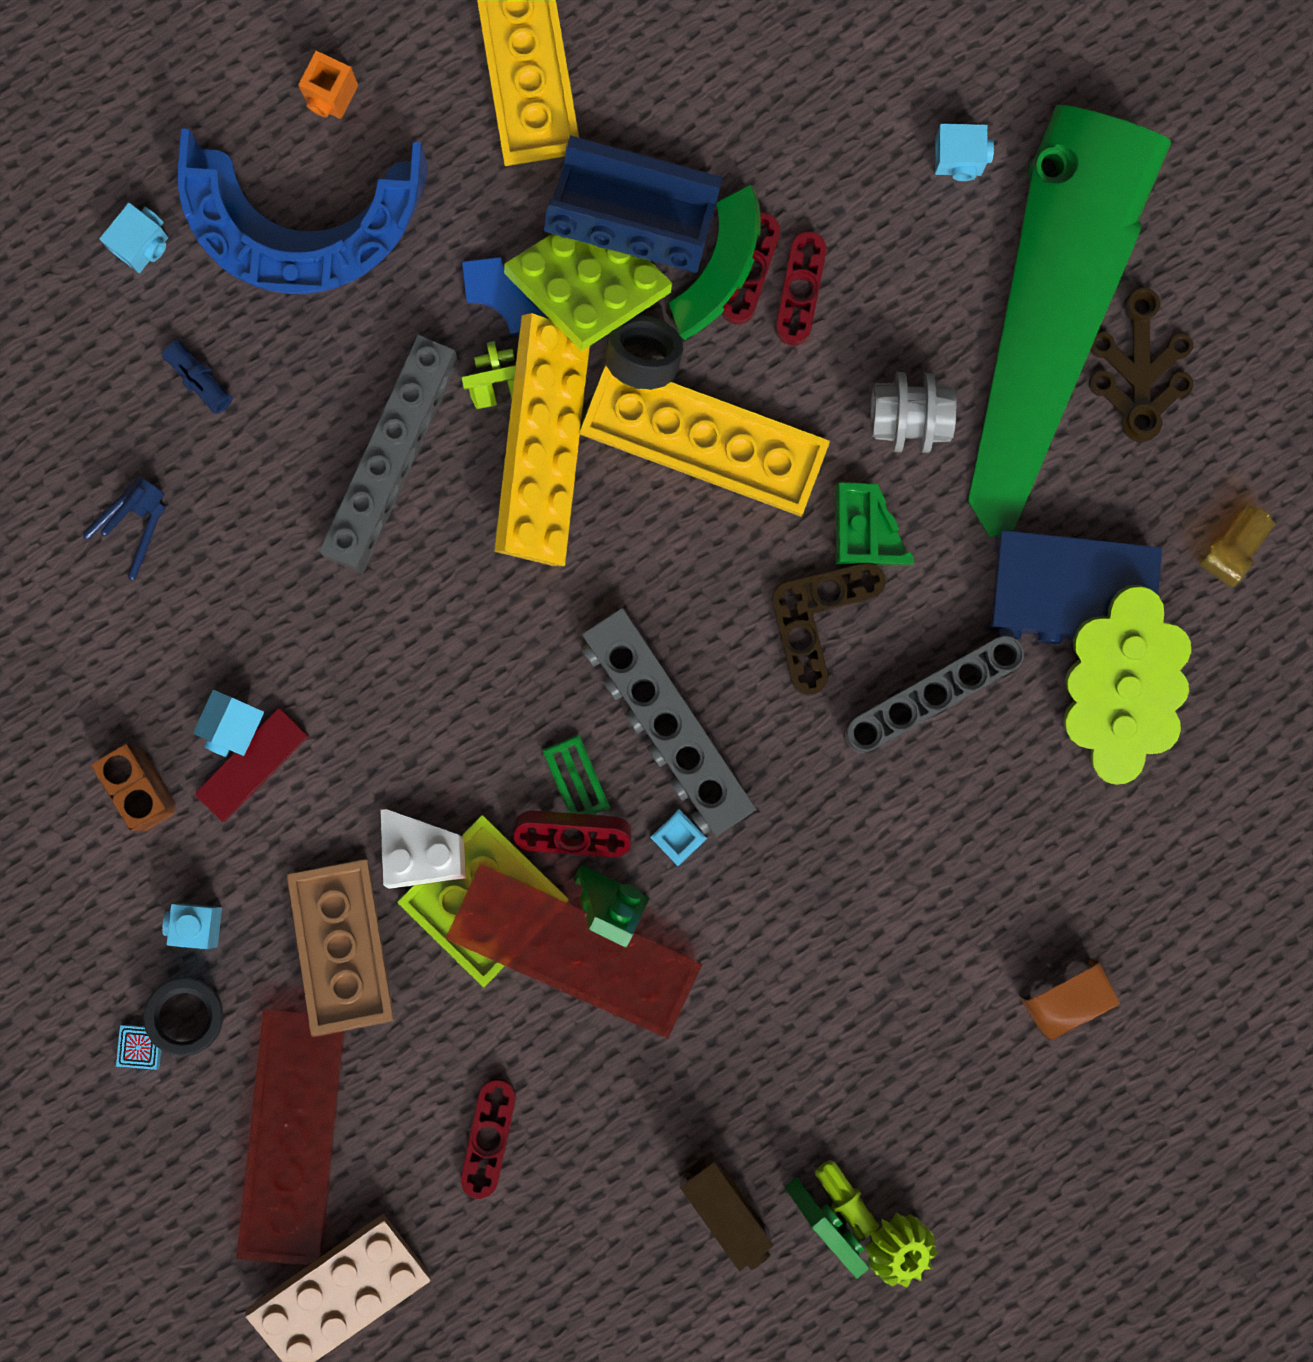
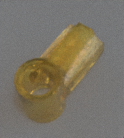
[1198,504,1275,588]

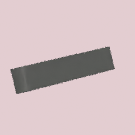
[844,636,1024,753]

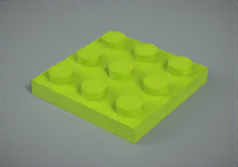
[504,234,672,351]
[397,815,569,988]

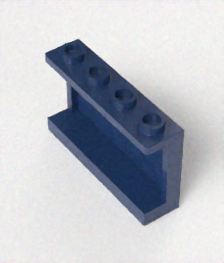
[544,135,723,273]
[987,530,1162,644]

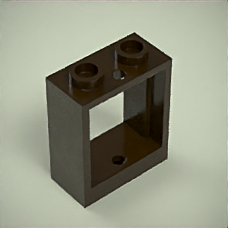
[679,1151,774,1272]

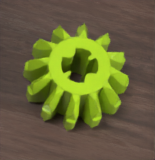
[865,1212,938,1288]

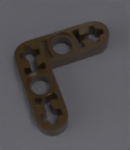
[772,563,886,696]

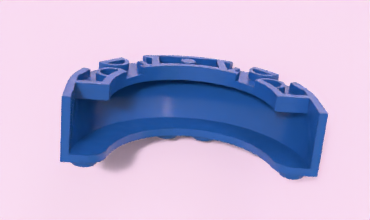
[178,128,428,294]

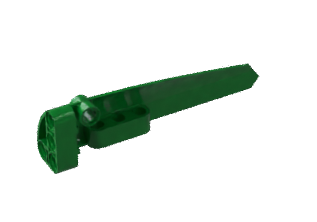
[967,105,1172,537]

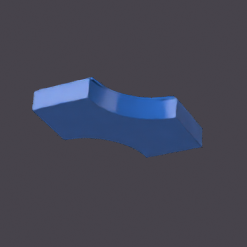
[462,257,548,337]

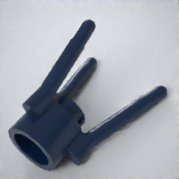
[83,477,166,581]

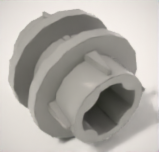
[870,372,957,453]

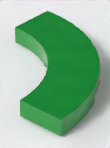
[669,185,761,340]

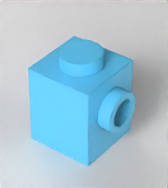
[935,124,994,181]
[99,203,169,274]
[193,690,264,757]
[163,903,222,949]

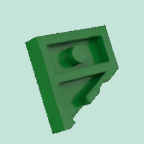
[835,483,914,566]
[784,1177,869,1279]

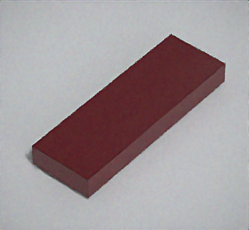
[194,708,309,822]

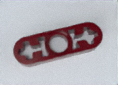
[721,213,780,325]
[776,232,827,346]
[514,810,632,857]
[461,1079,516,1199]

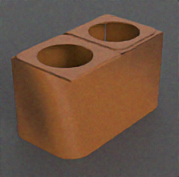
[91,743,176,831]
[1019,959,1120,1040]

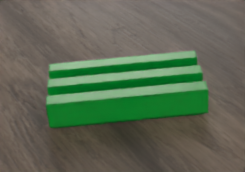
[542,735,610,815]

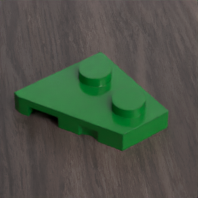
[573,865,650,948]

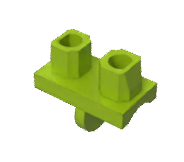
[462,341,516,409]

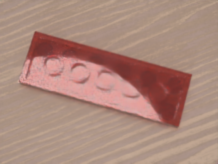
[445,862,702,1039]
[236,1009,345,1265]

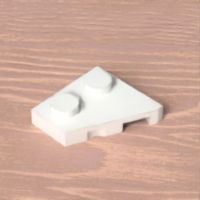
[381,809,466,889]

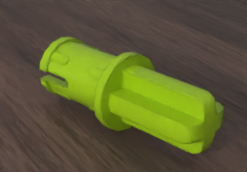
[815,1160,879,1240]

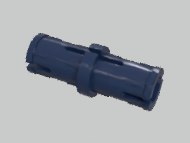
[162,340,233,414]

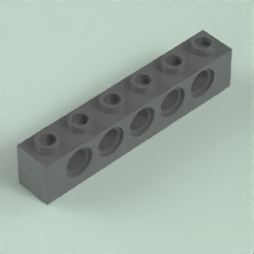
[319,335,459,575]
[581,608,756,837]

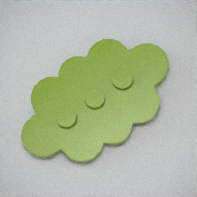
[1063,585,1191,785]

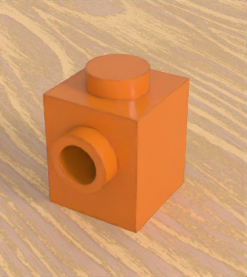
[298,51,358,119]

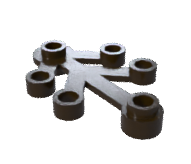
[1089,288,1194,442]

